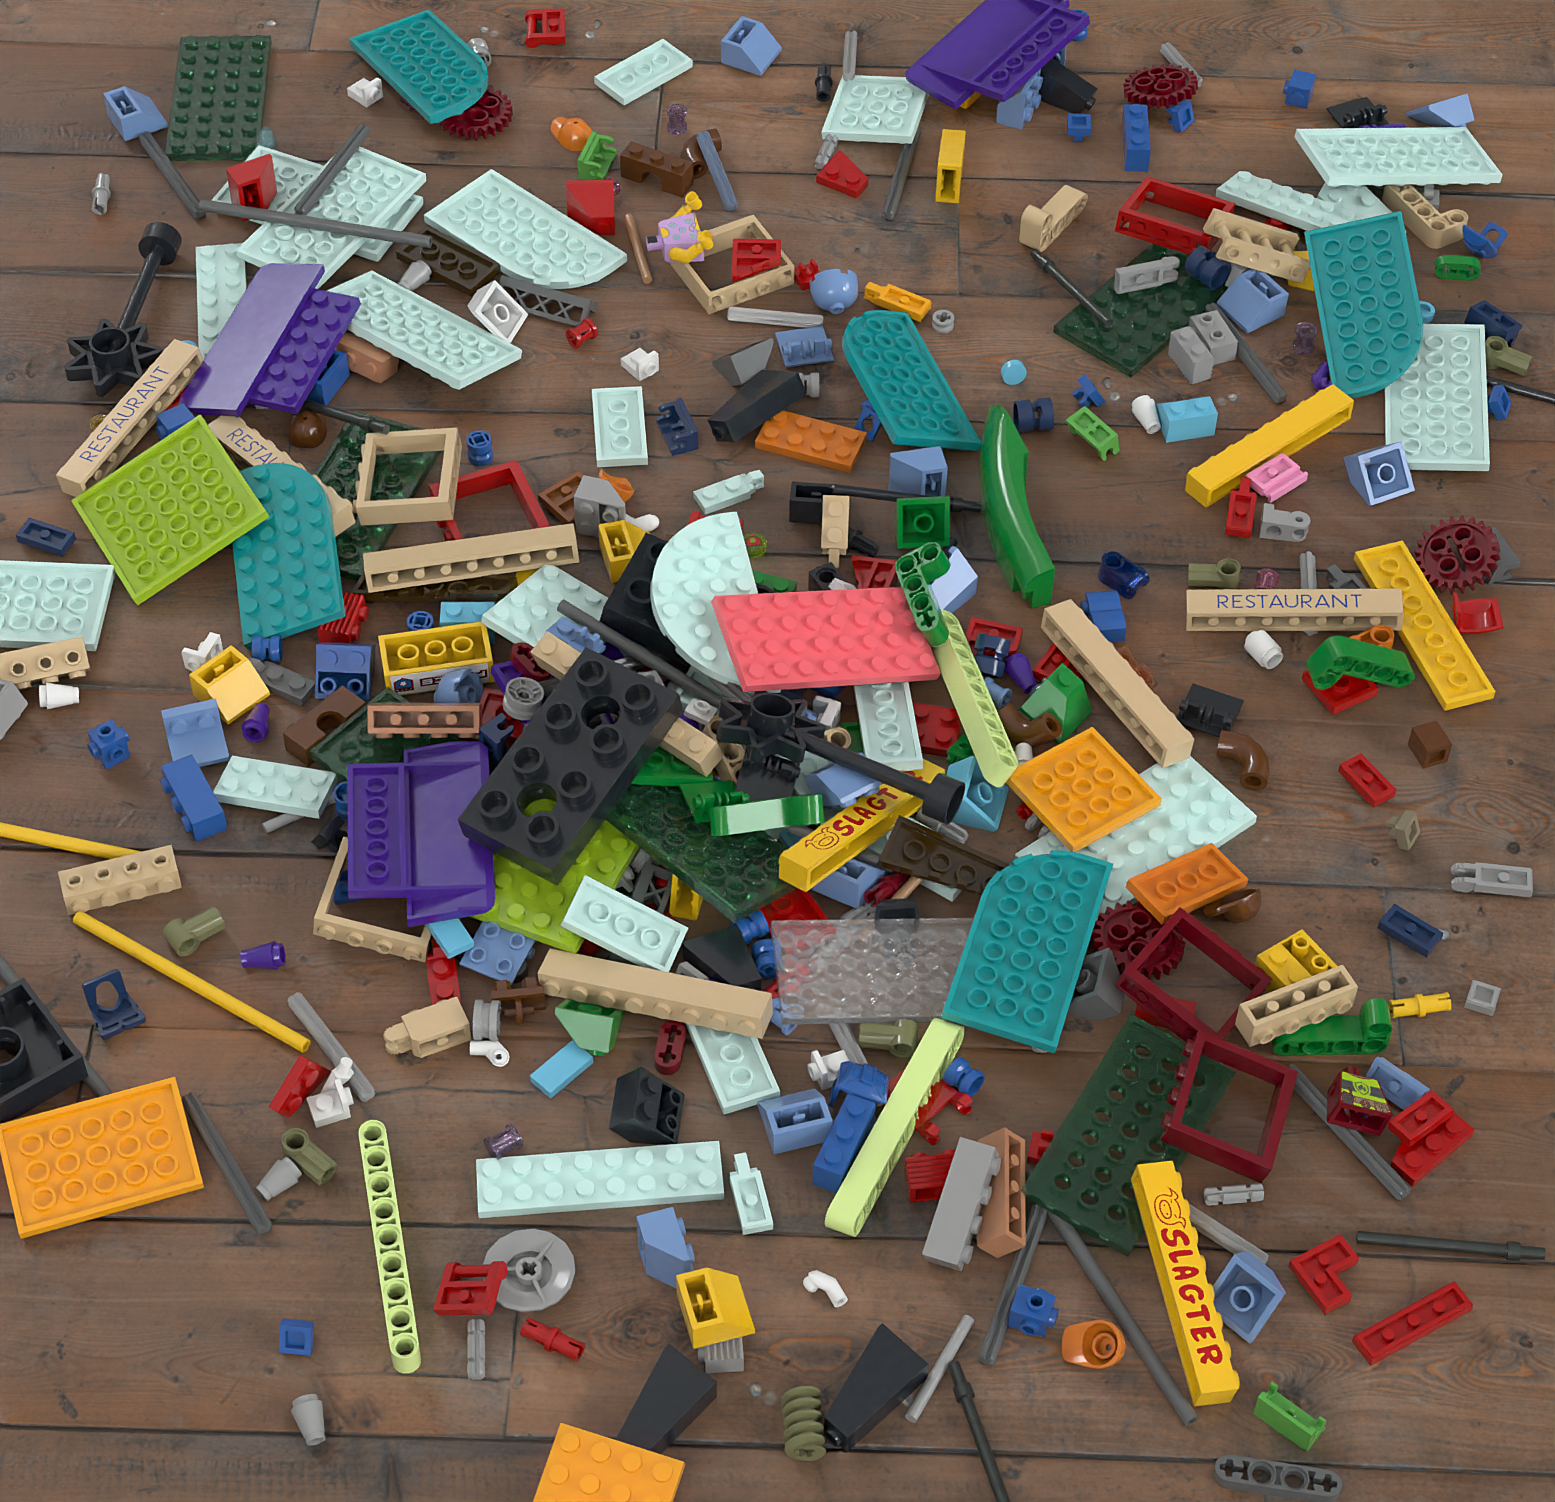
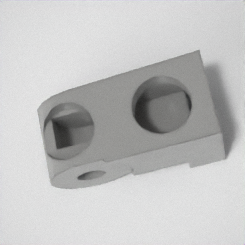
[1259,503,1311,542]

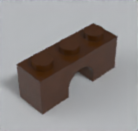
[620,141,693,198]
[283,686,368,767]

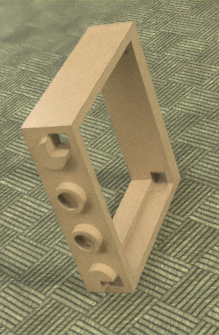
[669,215,794,314]
[353,427,462,525]
[313,837,433,962]

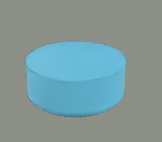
[1419,301,1435,324]
[1000,360,1027,385]

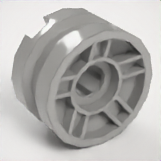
[502,677,544,720]
[473,999,501,1041]

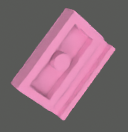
[1245,453,1308,503]

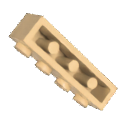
[0,636,91,690]
[58,845,182,915]
[1235,965,1358,1047]

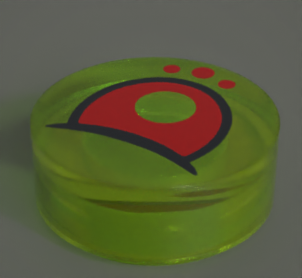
[743,532,766,558]

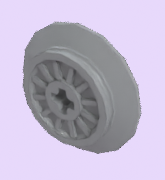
[483,1229,576,1312]

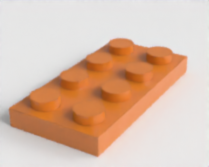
[755,410,867,473]
[1125,843,1249,925]

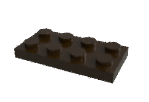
[396,225,501,297]

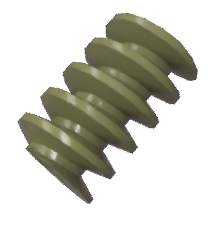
[781,1386,826,1461]

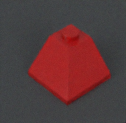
[566,180,615,236]

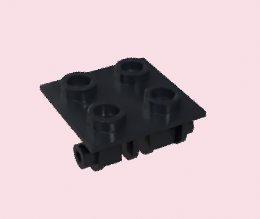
[1327,97,1389,128]
[1177,683,1244,737]
[735,748,801,802]

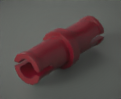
[864,871,911,907]

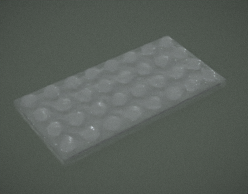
[771,918,974,1025]

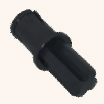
[815,63,833,102]
[848,526,880,558]

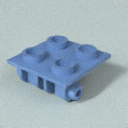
[775,326,834,368]
[459,921,536,985]

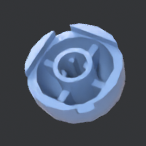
[809,269,859,314]
[434,669,484,703]

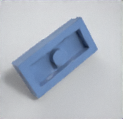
[546,617,606,654]
[1365,1057,1430,1110]

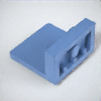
[161,699,230,767]

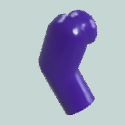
[1311,362,1332,392]

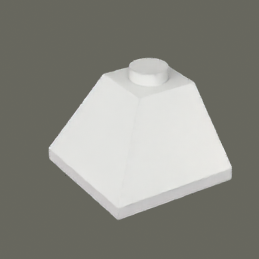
[468,280,528,343]

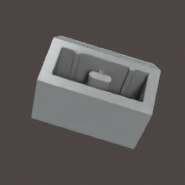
[574,475,626,538]

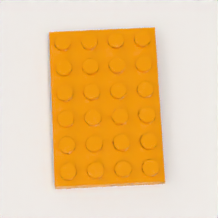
[0,1077,204,1239]

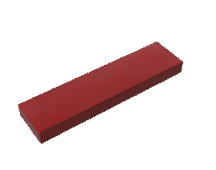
[1352,1281,1473,1366]

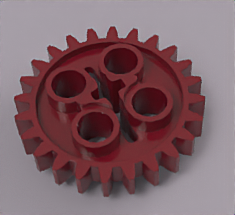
[1123,64,1198,109]
[439,87,513,141]
[1414,515,1501,595]
[1091,900,1186,980]

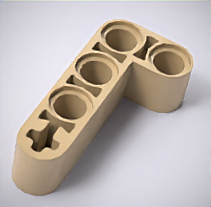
[1382,184,1468,249]
[1019,185,1088,252]

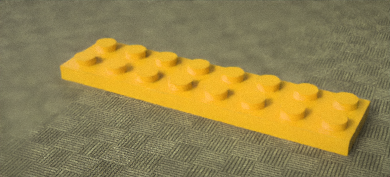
[1354,540,1496,711]

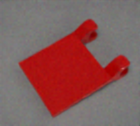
[882,1066,973,1145]

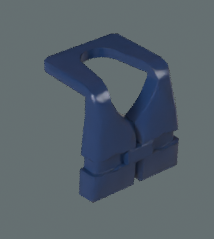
[82,969,146,1040]

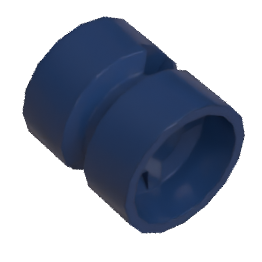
[1185,246,1231,290]
[1013,397,1054,433]
[973,633,1011,679]

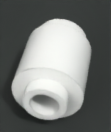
[1244,630,1283,669]

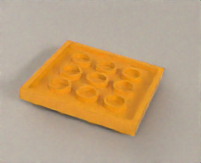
[1006,727,1162,852]
[533,1423,685,1502]

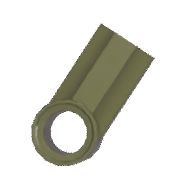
[1485,336,1533,376]
[1188,558,1241,590]
[162,906,226,957]
[859,1019,919,1058]
[281,1128,338,1185]

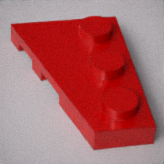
[1390,1091,1475,1187]

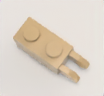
[384,997,471,1058]

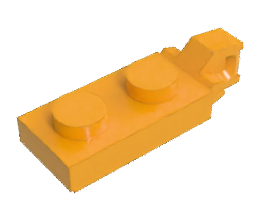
[864,282,932,322]

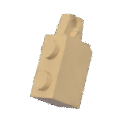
[821,495,849,568]

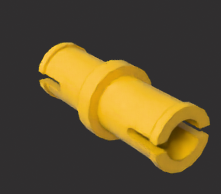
[1389,992,1451,1019]

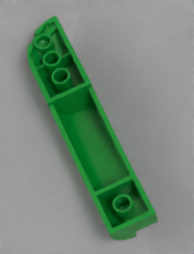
[979,405,1055,609]

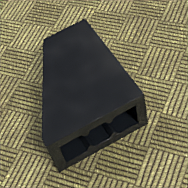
[682,925,762,991]

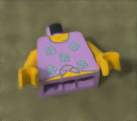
[646,191,713,264]

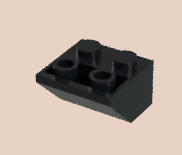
[789,481,843,524]
[609,1067,685,1145]

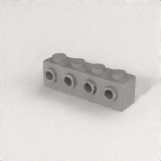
[922,1137,1001,1272]

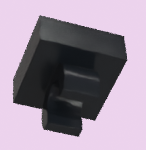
[311,815,348,853]

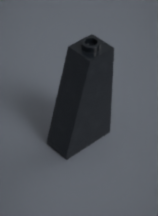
[1038,58,1098,114]
[707,370,806,443]
[824,1323,929,1453]
[615,1344,717,1454]

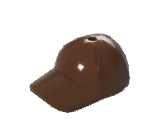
[288,408,327,448]
[1203,889,1261,924]

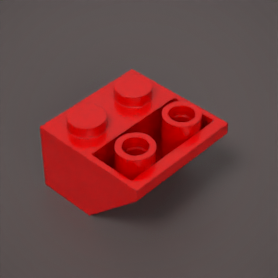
[226,153,277,222]

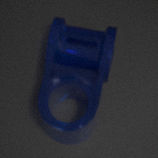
[1098,551,1150,599]

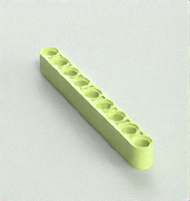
[930,610,1019,787]
[825,1017,965,1237]
[359,1120,421,1373]

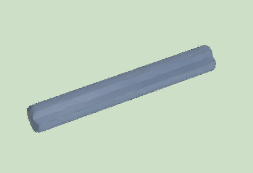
[696,131,738,211]

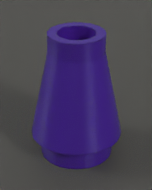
[1004,653,1038,694]
[241,703,270,742]
[240,941,286,970]

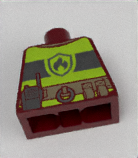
[1327,1066,1393,1136]

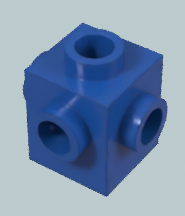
[87,719,130,770]
[1008,1284,1059,1337]

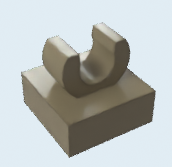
[1386,810,1421,851]

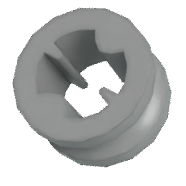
[932,310,954,333]

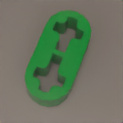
[1434,255,1481,281]

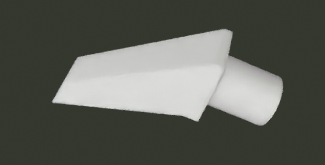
[321,1057,354,1093]

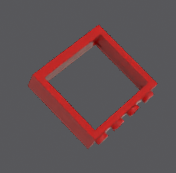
[1115,176,1235,255]
[427,460,550,542]

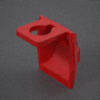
[1451,592,1504,634]

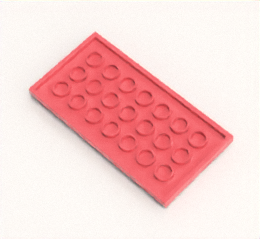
[711,587,941,692]

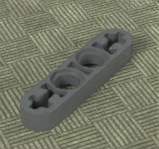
[1213,1455,1343,1502]

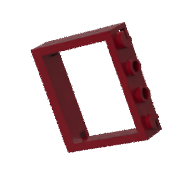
[1114,907,1273,1060]
[1160,1030,1298,1183]

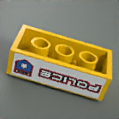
[378,622,495,697]

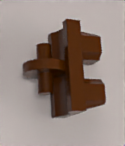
[490,977,546,1024]

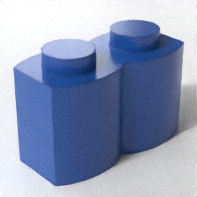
[1080,590,1126,642]

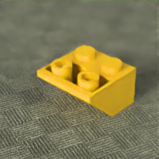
[598,520,650,583]
[189,645,270,725]
[1255,929,1338,993]
[676,1268,755,1349]

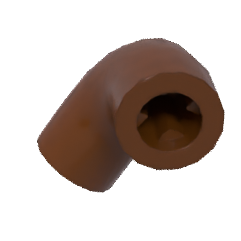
[680,128,722,179]
[997,702,1062,747]
[1216,729,1269,790]

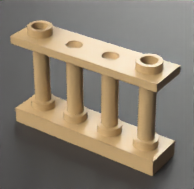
[1203,208,1310,283]

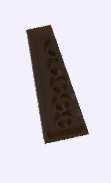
[351,571,518,603]
[876,815,1009,896]

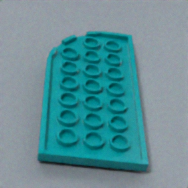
[349,9,489,124]
[1304,211,1423,399]
[842,310,981,451]
[232,463,345,650]
[941,850,1113,1054]

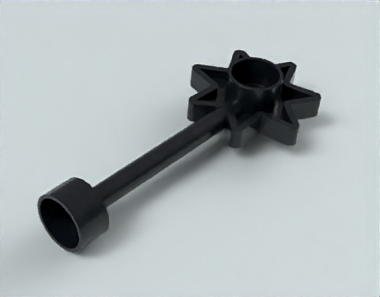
[64,222,182,397]
[716,691,965,825]

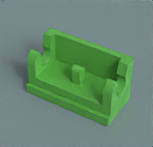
[578,131,617,180]
[1066,406,1120,461]
[1253,1381,1326,1452]

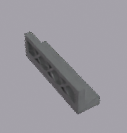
[499,275,598,327]
[607,862,673,966]

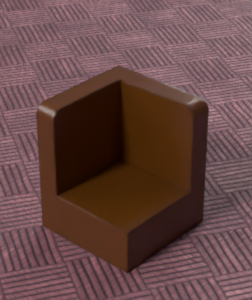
[1408,721,1452,769]

